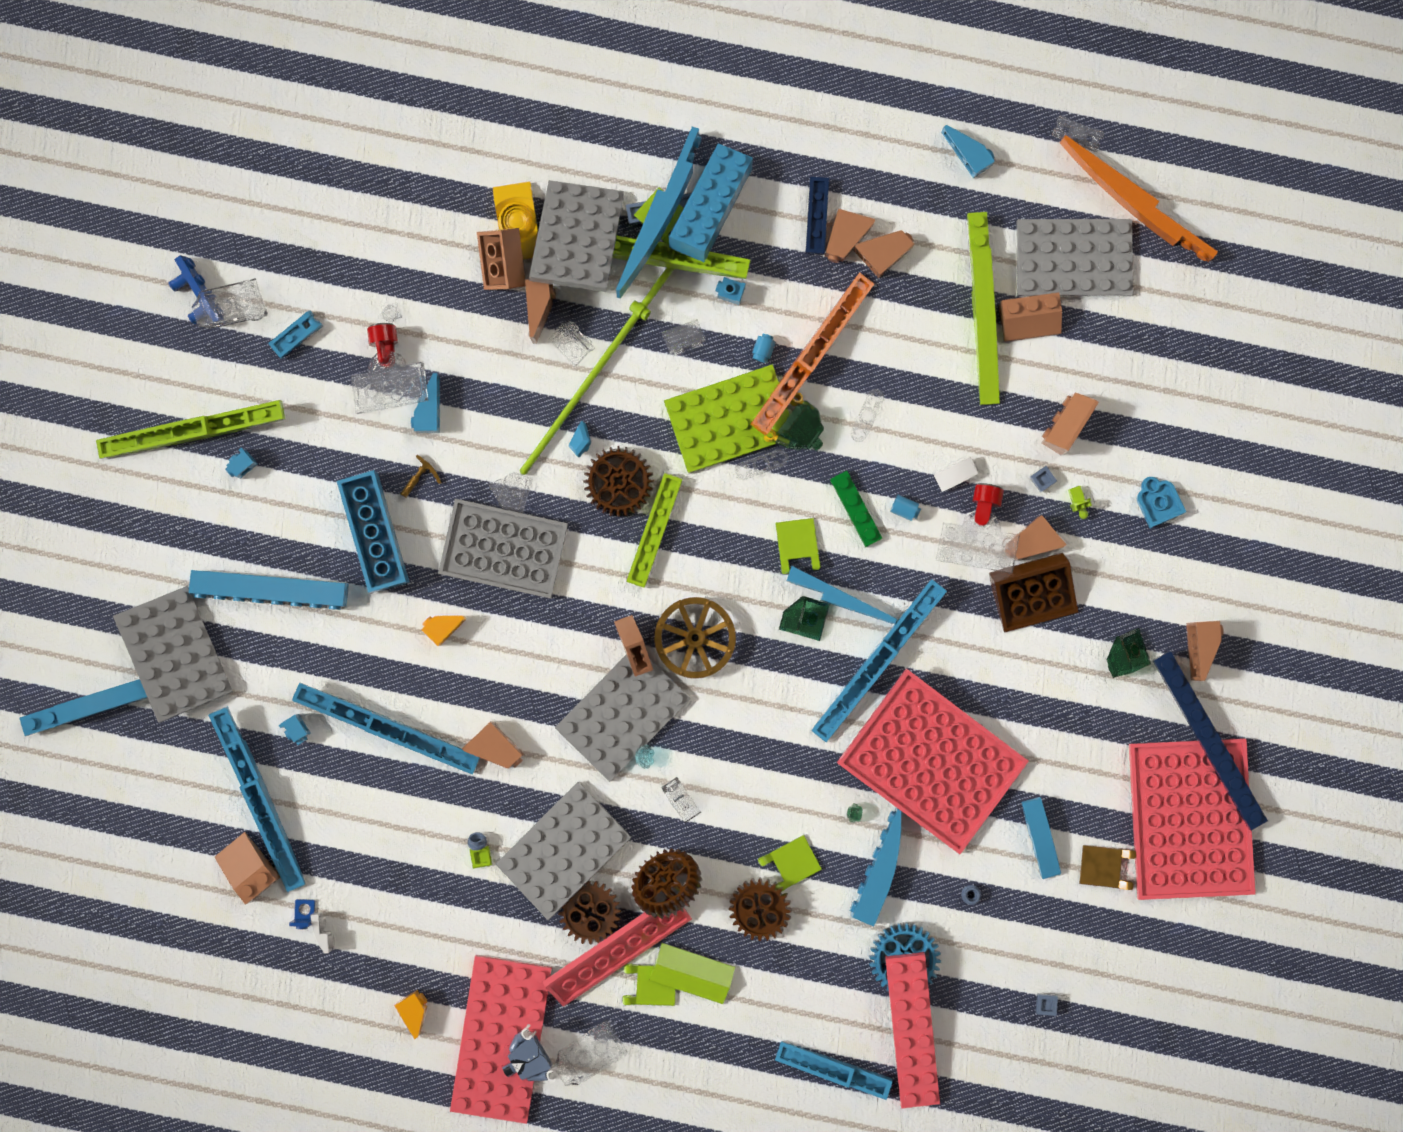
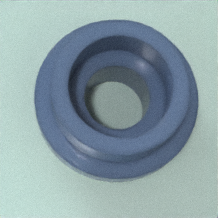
[468,832,487,850]
[961,885,981,905]

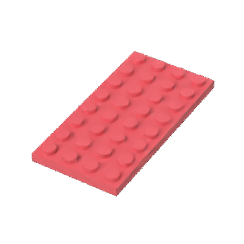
[450,955,552,1124]

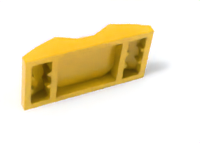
[493,181,538,260]

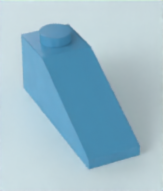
[941,125,995,179]
[411,373,440,433]

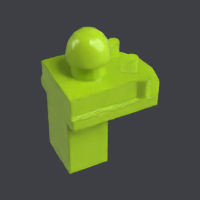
[1068,486,1092,519]

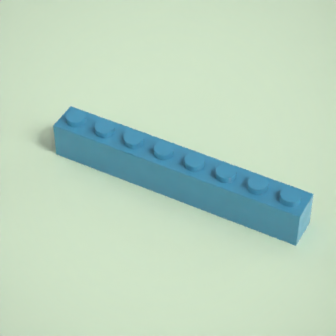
[189,570,349,610]

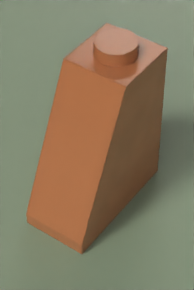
[824,209,875,263]
[853,230,914,278]
[1003,515,1066,560]
[614,615,653,677]
[462,721,524,769]

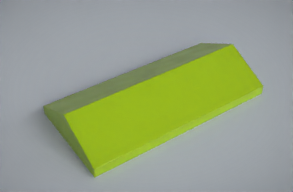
[649,943,735,1004]

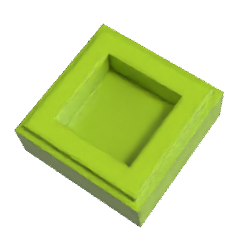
[469,845,492,869]

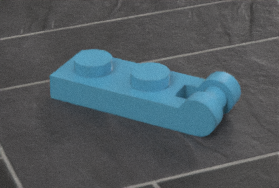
[268,310,323,359]

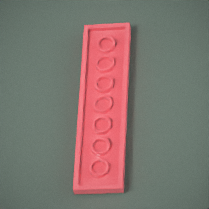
[543,899,692,1007]
[885,952,940,1109]

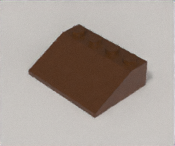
[989,553,1078,633]

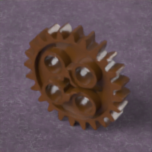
[728,877,792,941]
[558,880,622,945]

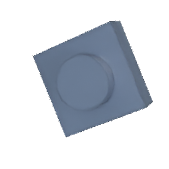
[1030,466,1057,493]
[1036,993,1058,1016]

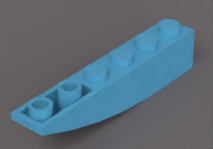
[849,808,901,927]

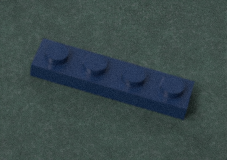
[805,177,829,255]

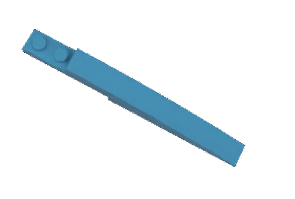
[616,126,701,299]
[811,579,947,742]
[19,679,148,736]
[292,682,480,775]
[208,706,306,892]

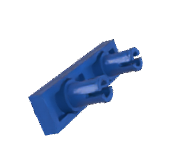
[168,255,226,326]

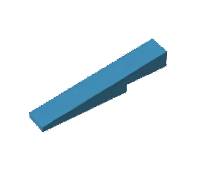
[786,566,897,624]
[775,1041,893,1100]

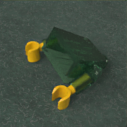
[764,393,824,450]

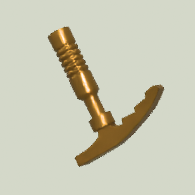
[400,454,441,498]

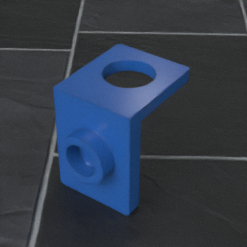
[289,899,315,929]

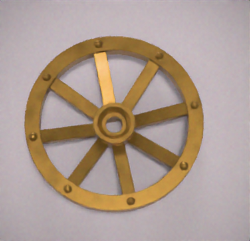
[654,597,736,678]

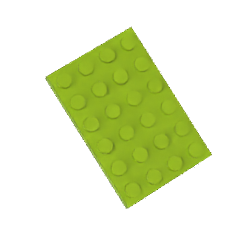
[664,364,790,473]

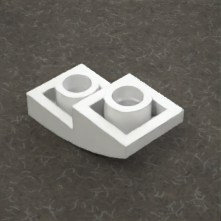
[934,456,979,492]
[311,912,335,953]

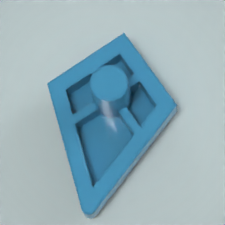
[569,421,591,458]

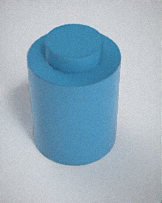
[890,495,921,521]

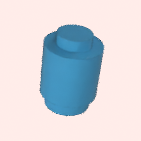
[752,333,776,363]

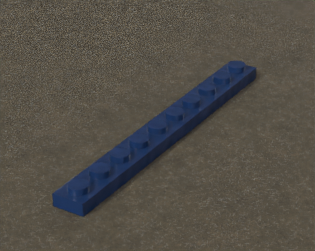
[1152,651,1268,831]

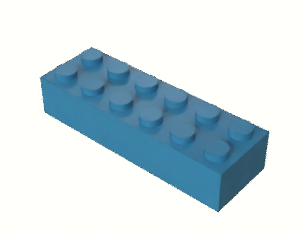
[669,143,753,262]
[336,470,410,593]

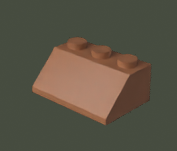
[477,228,526,290]
[998,292,1062,342]
[1042,392,1099,455]

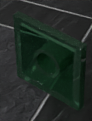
[779,596,830,641]
[1106,628,1151,678]

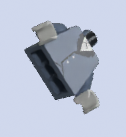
[502,1024,561,1082]

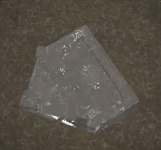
[488,472,533,513]

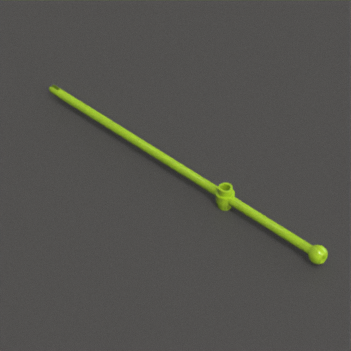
[520,268,674,475]

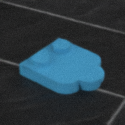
[1136,477,1186,528]

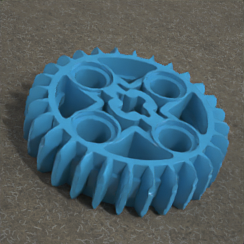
[869,922,941,991]

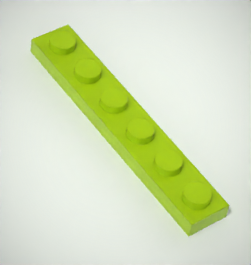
[626,473,683,588]

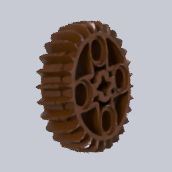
[583,446,654,517]
[631,848,702,919]

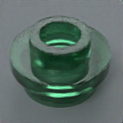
[847,803,863,823]

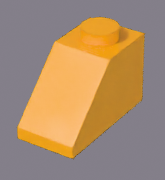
[421,615,467,646]
[394,990,427,1039]

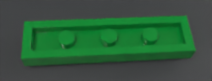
[830,471,883,547]

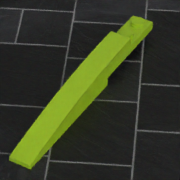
[967,212,1000,405]
[613,236,750,279]
[96,400,285,459]

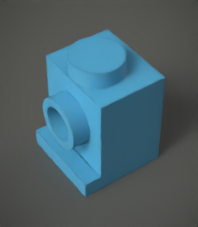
[715,277,746,305]
[225,448,258,479]
[279,714,311,745]

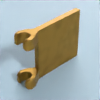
[1079,845,1136,890]

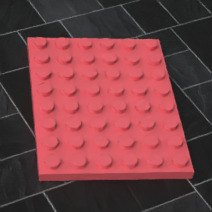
[837,669,1029,854]
[1129,738,1255,900]

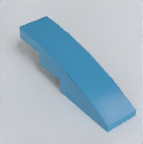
[1021,797,1061,879]

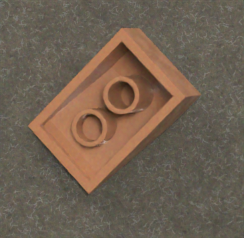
[525,279,556,344]
[1186,621,1224,681]
[215,832,281,905]

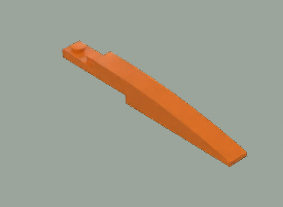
[1060,135,1218,262]
[750,272,874,436]

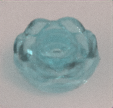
[635,745,655,769]

